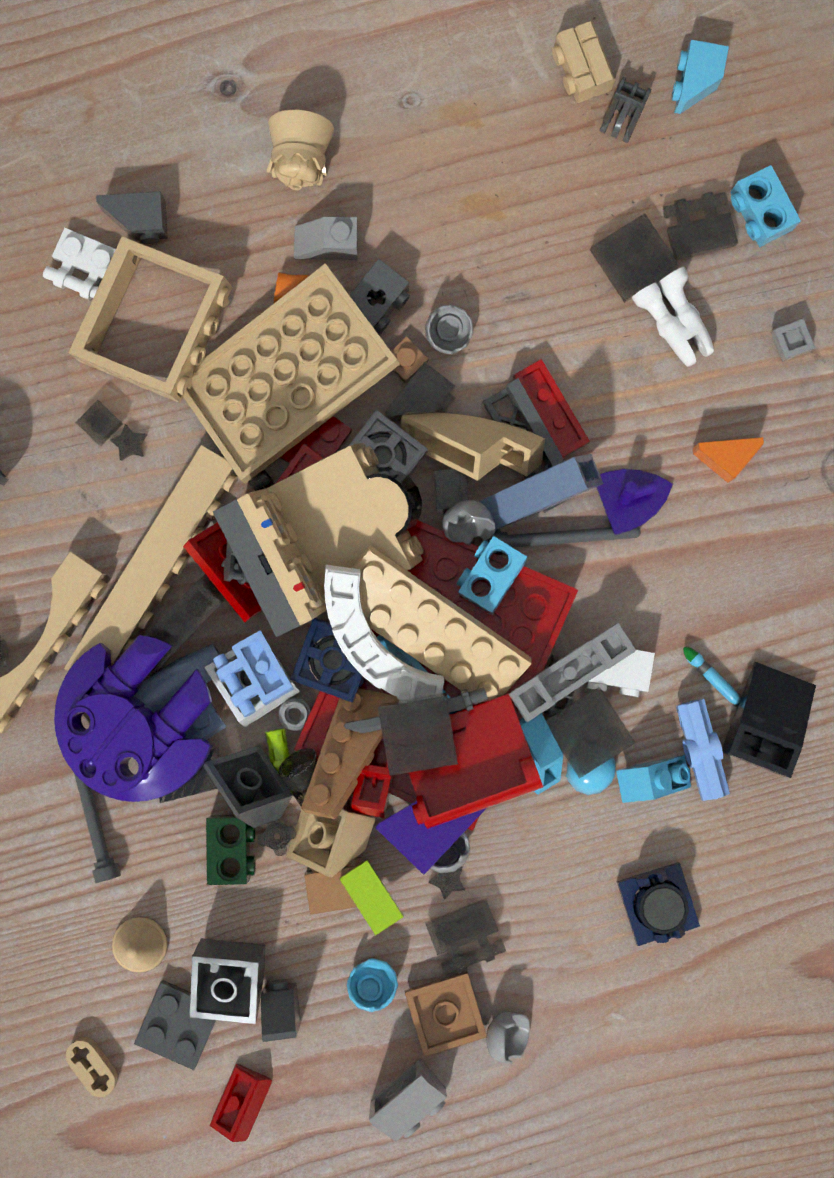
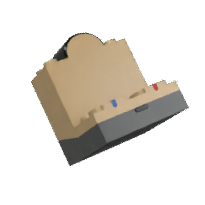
[213,443,423,637]

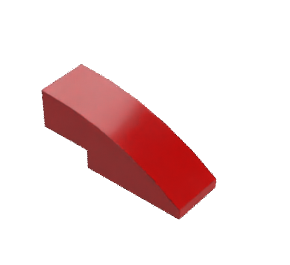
[351,725,403,818]

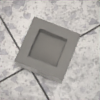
[771,318,815,362]

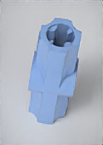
[676,699,730,801]

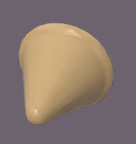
[112,917,168,973]

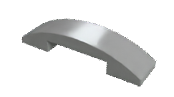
[509,623,636,722]

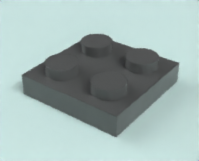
[134,980,216,1070]

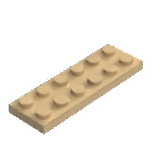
[352,545,532,704]

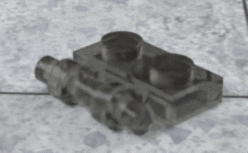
[663,192,738,261]
[425,899,506,975]

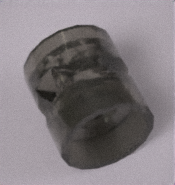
[278,748,319,806]

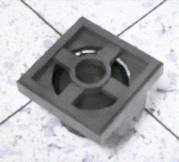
[348,410,428,489]

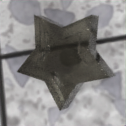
[110,424,147,461]
[428,866,465,900]

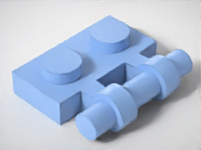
[213,630,294,717]

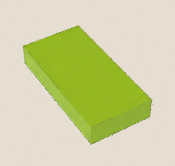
[339,859,404,936]

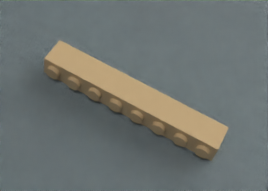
[64,445,238,671]

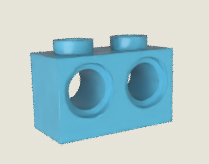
[730,165,801,248]
[457,536,527,615]

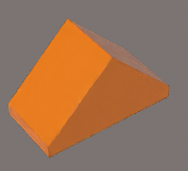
[693,437,764,483]

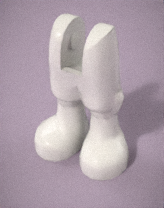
[632,267,714,367]

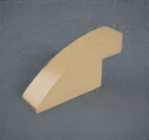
[400,412,545,481]

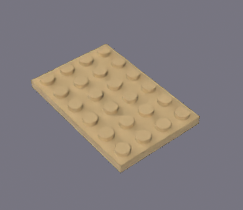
[183,263,400,484]

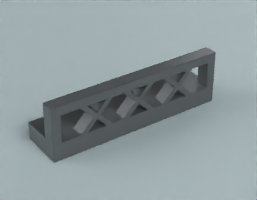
[483,378,573,513]

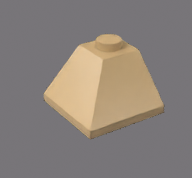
[286,806,376,877]

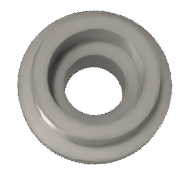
[279,698,311,731]

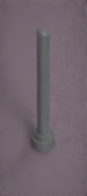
[487,527,641,555]
[74,773,121,883]

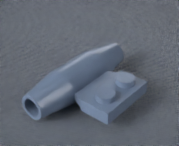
[133,644,226,740]

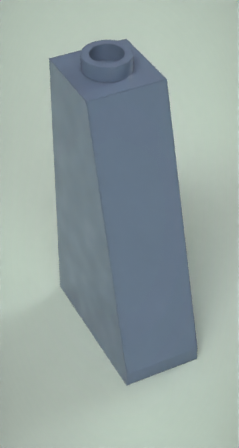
[479,454,604,530]

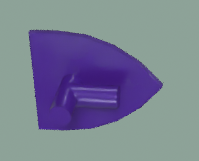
[596,469,673,535]

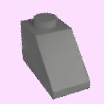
[294,217,358,260]

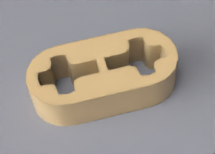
[66,1037,118,1097]

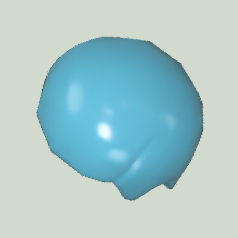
[566,742,616,795]
[347,958,398,1012]

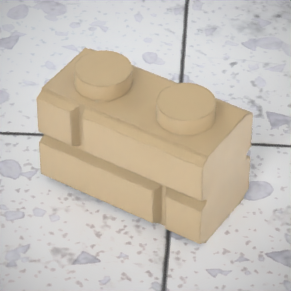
[552,21,615,103]

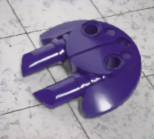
[54,635,212,802]

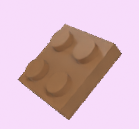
[405,971,486,1057]

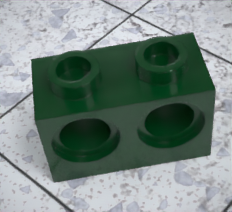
[206,815,256,885]

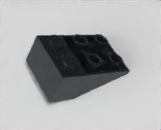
[722,662,816,778]

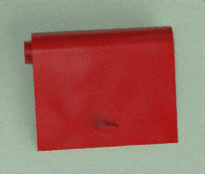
[396,694,543,829]

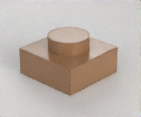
[391,336,429,383]

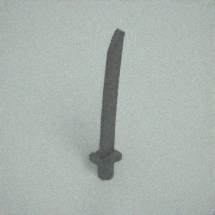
[344,687,488,733]

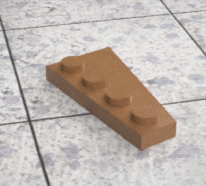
[301,688,407,820]

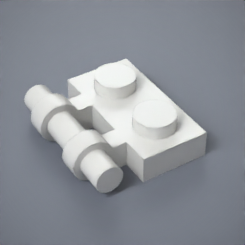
[43,228,116,300]

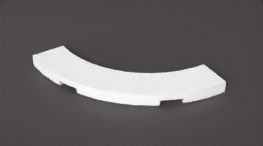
[324,565,444,707]

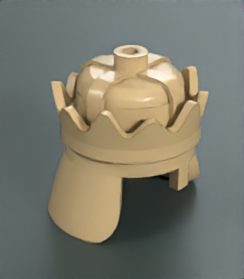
[266,110,334,190]

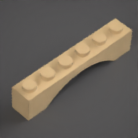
[0,552,108,734]

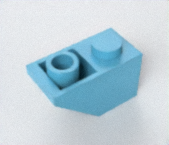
[671,39,729,114]
[519,713,563,795]
[616,755,691,803]

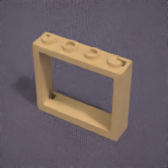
[68,237,233,403]

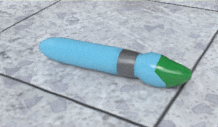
[683,646,741,705]

